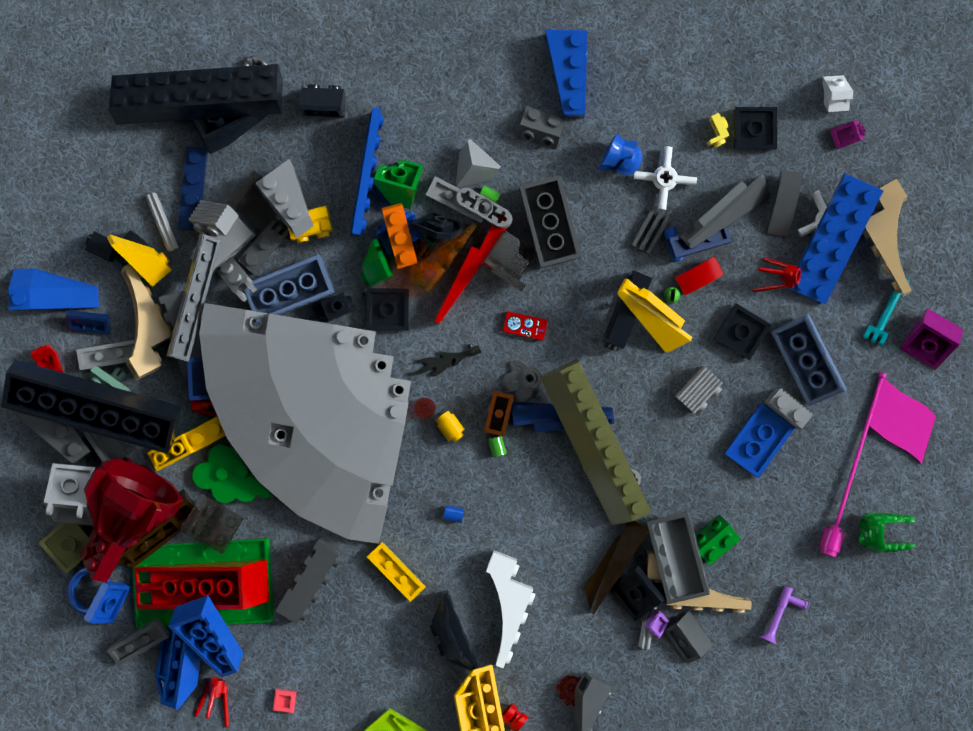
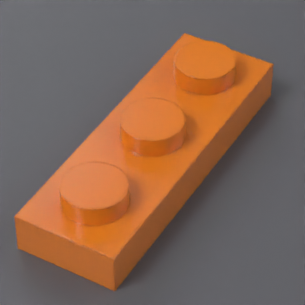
[381,203,418,269]

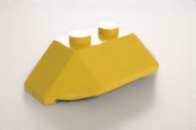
[454,665,505,731]

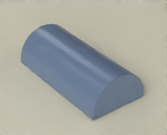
[244,254,335,324]
[771,314,847,407]

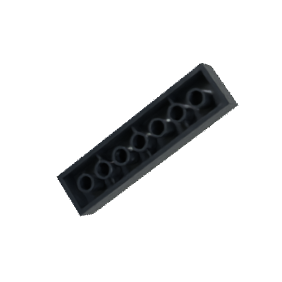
[109,64,283,125]
[1,359,182,454]

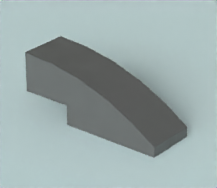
[766,170,803,238]

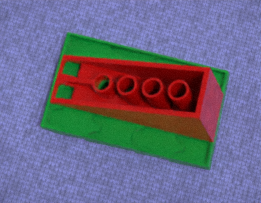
[133,538,274,630]

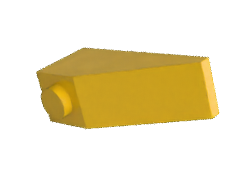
[107,235,172,287]

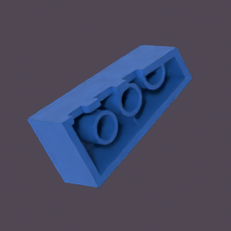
[544,29,587,119]
[168,595,244,677]

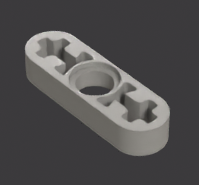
[456,188,512,228]

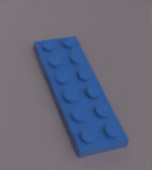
[349,107,384,237]
[789,173,883,305]

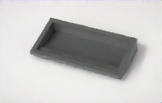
[647,511,710,604]

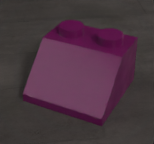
[900,308,963,370]

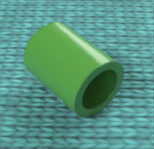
[478,185,501,204]
[488,436,507,458]

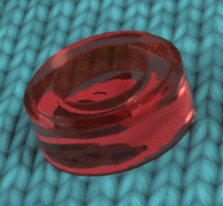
[415,398,436,419]

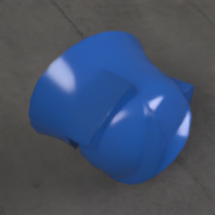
[599,134,642,175]

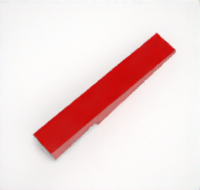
[435,214,513,324]

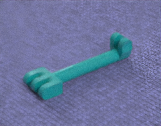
[863,279,910,347]

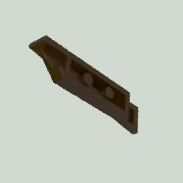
[117,489,200,567]
[584,520,649,615]

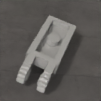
[217,257,257,302]

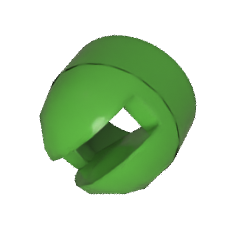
[663,287,680,304]

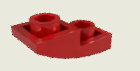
[675,256,724,295]

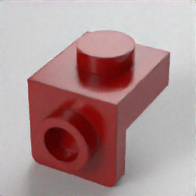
[30,344,64,373]

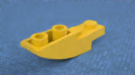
[148,416,226,471]

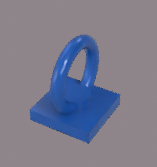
[67,566,132,624]

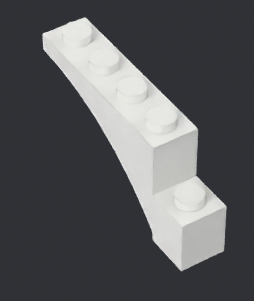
[486,550,535,668]

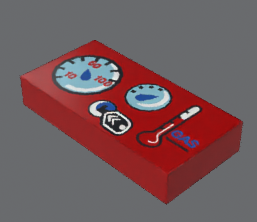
[503,311,548,340]

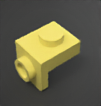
[706,113,729,148]

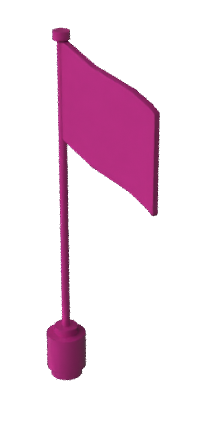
[819,372,936,557]

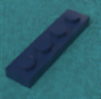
[178,146,208,231]

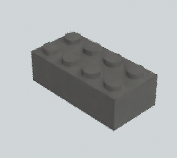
[519,175,582,269]

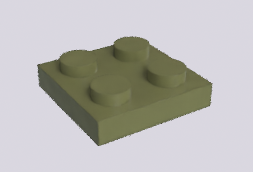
[39,523,90,574]

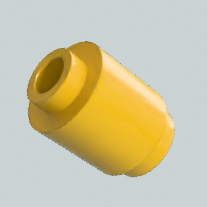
[435,411,465,443]

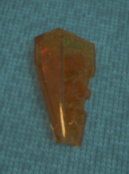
[408,223,478,294]

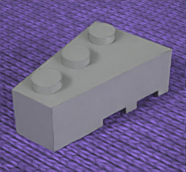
[256,159,313,238]

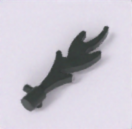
[408,343,482,376]

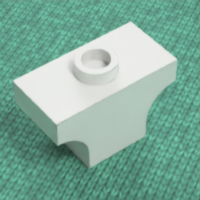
[822,75,853,112]

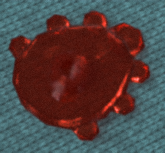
[556,676,581,706]

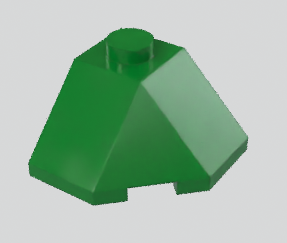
[373,160,424,209]
[360,238,394,288]

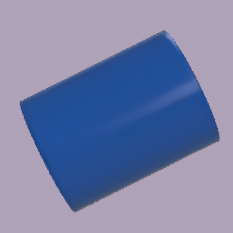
[443,505,464,523]

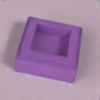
[644,609,670,639]

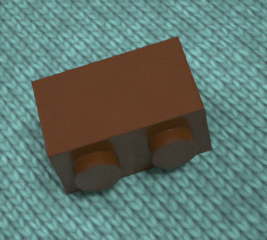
[484,390,514,436]

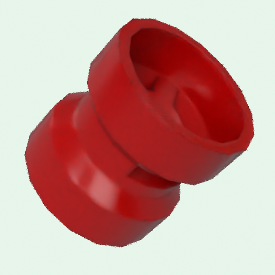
[502,703,528,731]

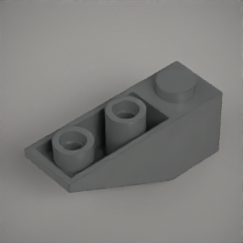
[574,671,612,731]

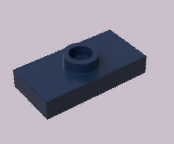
[66,310,111,334]

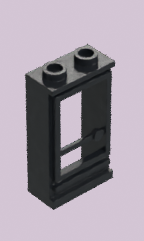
[601,270,652,352]

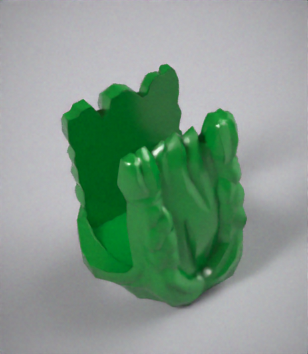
[859,512,916,553]

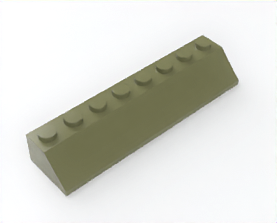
[539,358,651,525]

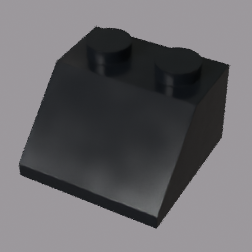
[298,84,346,117]

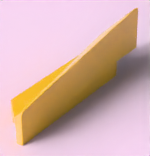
[617,278,692,353]

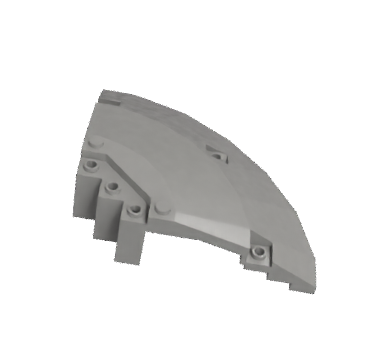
[199,303,411,544]

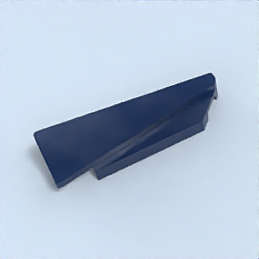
[511,402,614,432]

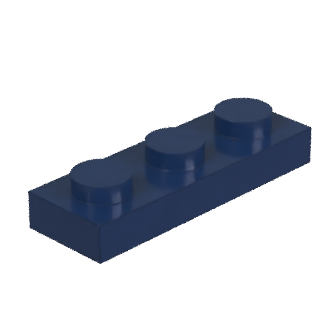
[667,226,732,260]

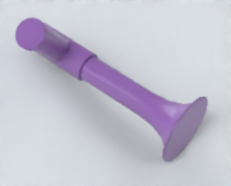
[758,586,808,645]

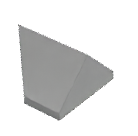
[456,139,501,188]

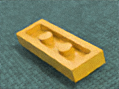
[367,542,426,602]

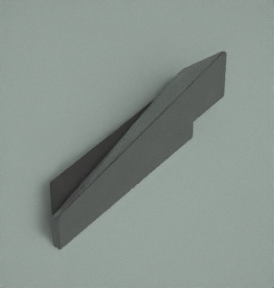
[679,174,770,249]

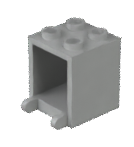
[44,463,95,526]

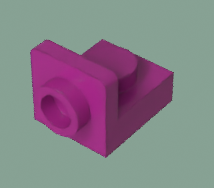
[830,120,866,149]

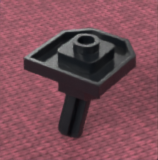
[410,213,463,259]

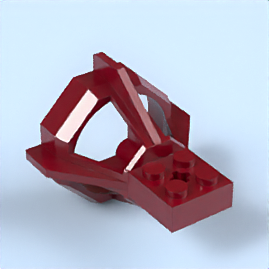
[80,457,183,583]

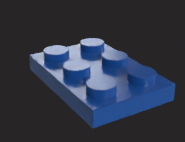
[724,403,795,478]

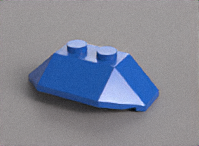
[155,628,201,709]

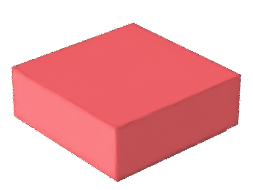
[273,689,297,713]

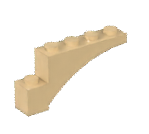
[862,179,912,297]
[121,264,173,381]
[646,551,751,613]

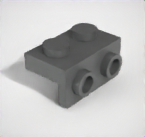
[517,106,566,149]

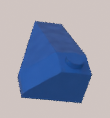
[8,268,99,311]

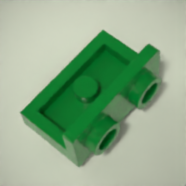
[695,515,741,566]

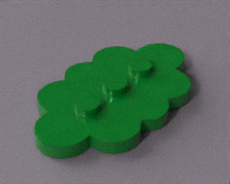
[192,444,275,503]

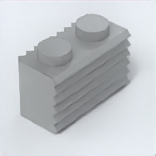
[189,200,239,237]
[674,366,723,414]
[764,388,813,430]

